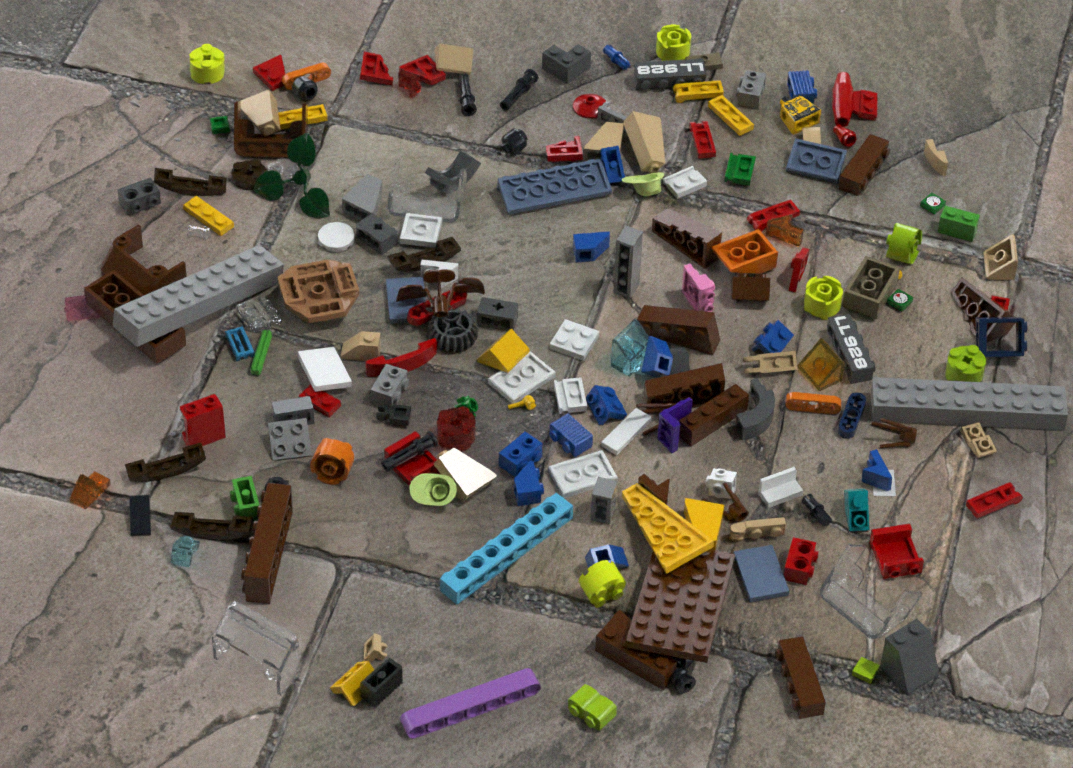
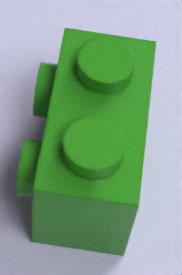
[937,205,980,242]
[230,476,259,522]

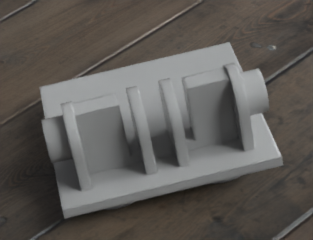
[268,418,312,461]

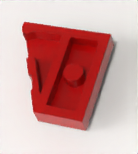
[359,52,393,86]
[253,55,285,91]
[399,55,446,85]
[546,136,583,162]
[789,247,810,292]

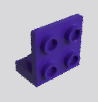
[657,397,693,453]

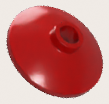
[573,94,606,119]

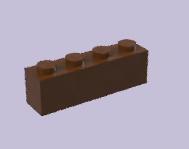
[839,134,890,196]
[679,384,749,447]
[775,636,826,719]

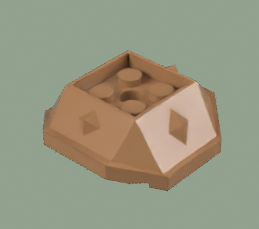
[277,259,359,323]

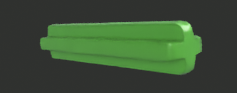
[251,330,272,376]

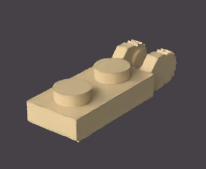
[743,351,798,374]
[729,517,786,542]

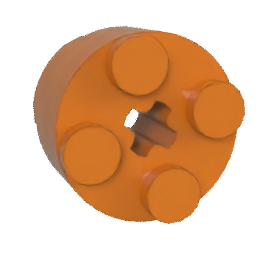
[310,438,354,485]

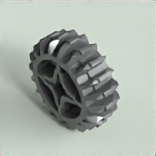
[428,307,479,353]

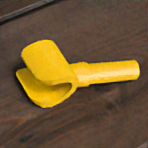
[508,395,536,410]

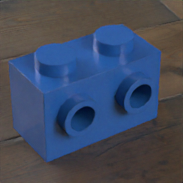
[499,432,543,477]

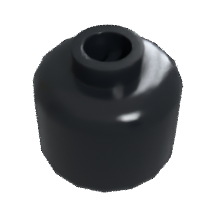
[292,76,318,102]
[501,128,528,155]

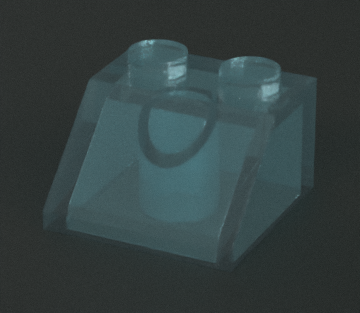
[611,319,649,377]

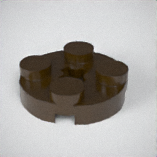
[231,159,267,190]

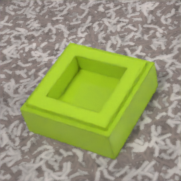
[852,657,880,684]

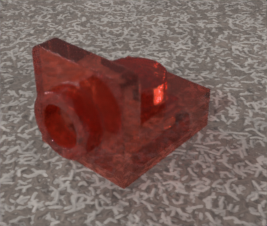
[398,69,422,98]

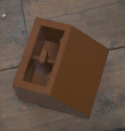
[731,273,770,301]

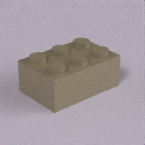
[842,256,900,319]

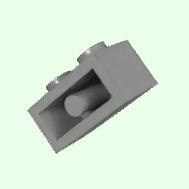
[736,70,766,109]
[370,364,409,408]

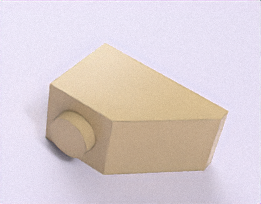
[341,331,381,361]

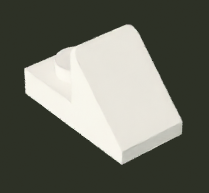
[421,260,458,290]

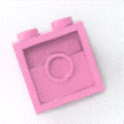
[682,264,715,312]

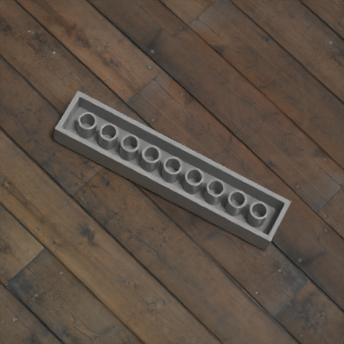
[113,245,284,347]
[870,377,1068,430]

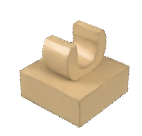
[364,633,387,663]

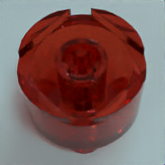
[437,406,476,452]

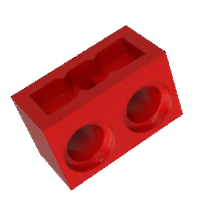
[784,537,819,585]

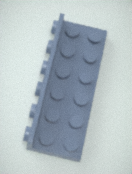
[497,159,612,215]

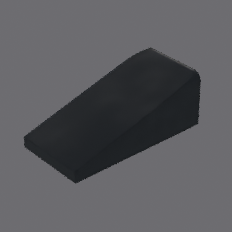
[129,495,151,536]

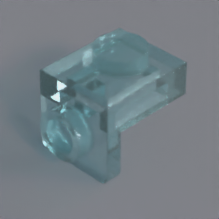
[171,536,200,567]

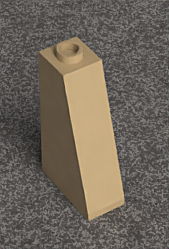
[623,111,665,173]

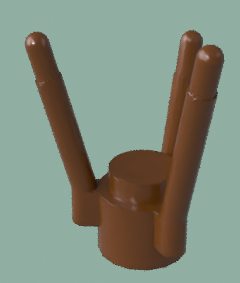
[636,403,675,435]
[871,418,917,448]
[701,482,749,522]

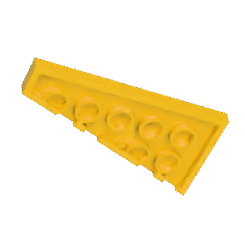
[622,483,714,574]

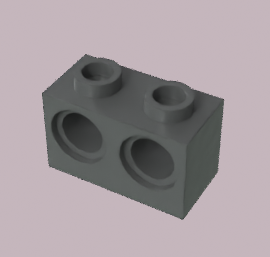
[117,177,161,215]

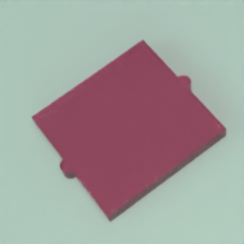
[64,295,100,321]

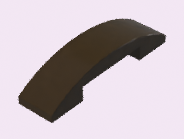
[154,168,227,196]
[387,237,461,272]
[125,443,206,482]
[170,512,253,540]

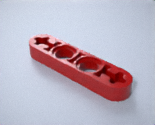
[407,290,468,326]

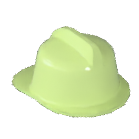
[622,172,665,196]
[409,473,457,506]

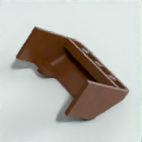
[234,101,308,157]
[100,224,187,295]

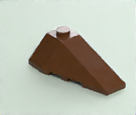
[951,277,1015,342]

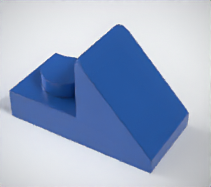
[601,145,625,184]
[862,449,892,491]

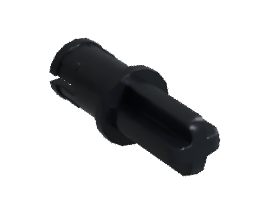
[802,494,832,527]

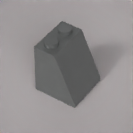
[880,619,939,695]

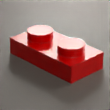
[299,384,341,418]

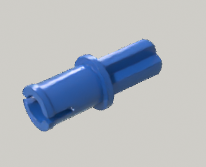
[603,44,630,70]

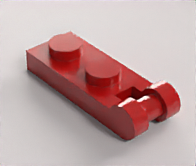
[689,121,716,159]
[747,199,800,232]
[966,482,1023,519]

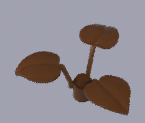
[396,269,485,318]

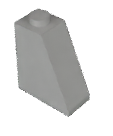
[342,174,383,220]

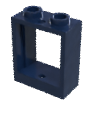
[976,317,1027,357]

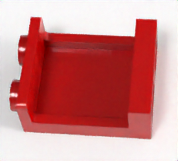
[179,394,226,446]
[384,431,441,486]
[870,524,924,579]

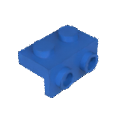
[751,320,794,354]
[586,385,627,425]

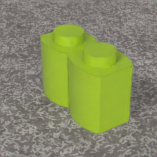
[568,684,617,731]

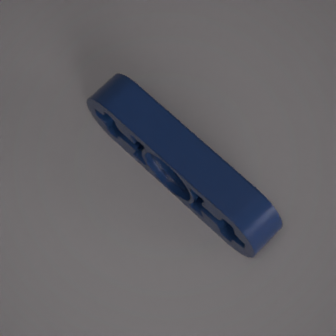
[838,392,866,439]

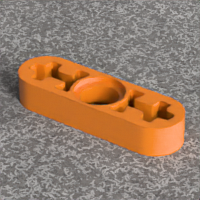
[282,62,331,90]
[785,392,842,414]

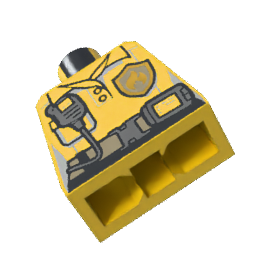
[780,96,821,135]

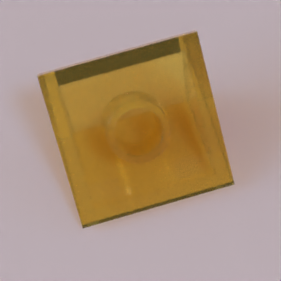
[797,338,845,391]

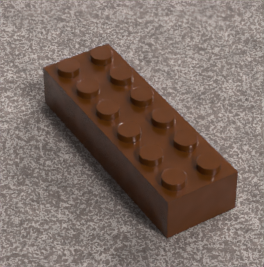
[84,270,186,364]
[241,483,293,604]

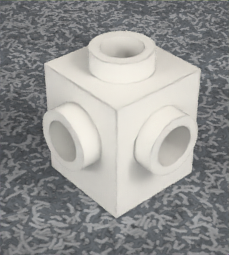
[706,468,737,499]

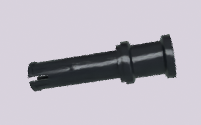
[500,69,539,111]
[458,73,477,116]
[381,431,438,472]

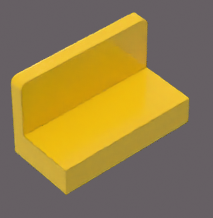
[330,661,374,706]

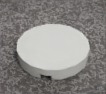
[318,222,355,252]

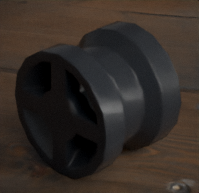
[670,667,696,694]

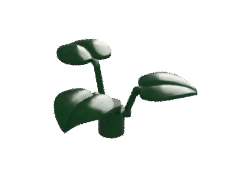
[254,133,330,218]

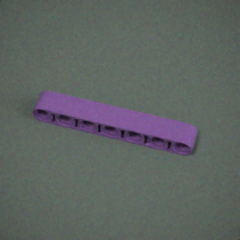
[400,668,541,739]

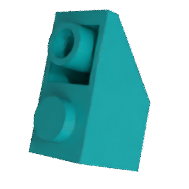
[844,489,870,531]

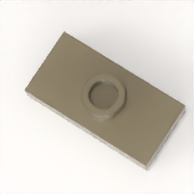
[685,53,723,71]

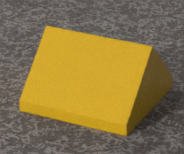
[477,329,530,373]

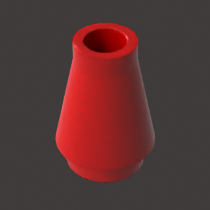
[833,124,857,147]

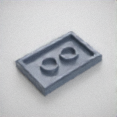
[786,138,847,184]
[386,277,425,324]
[733,545,789,602]

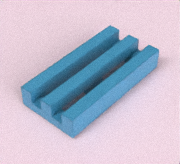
[225,326,255,361]

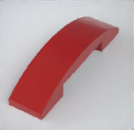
[365,338,437,377]

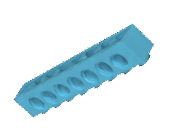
[440,492,573,605]

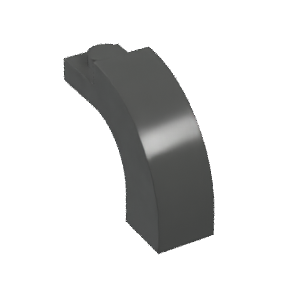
[425,150,481,193]
[735,378,775,441]

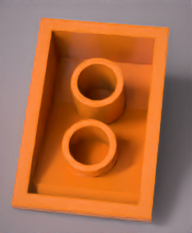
[712,229,778,274]

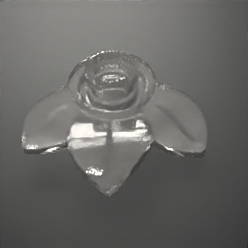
[267,158,300,183]

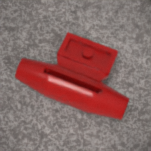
[832,72,878,127]

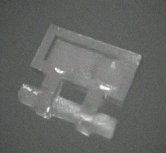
[236,296,283,333]

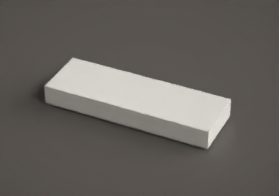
[601,408,652,455]

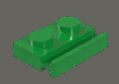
[724,153,756,186]

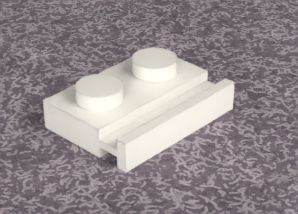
[663,166,707,199]
[554,378,587,414]

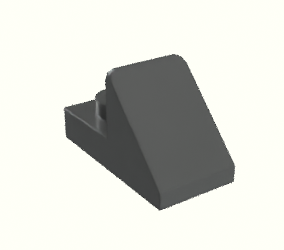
[669,347,690,375]

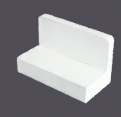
[759,467,803,508]

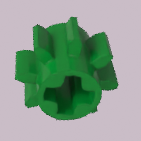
[454,395,478,420]

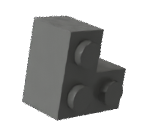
[542,44,591,84]

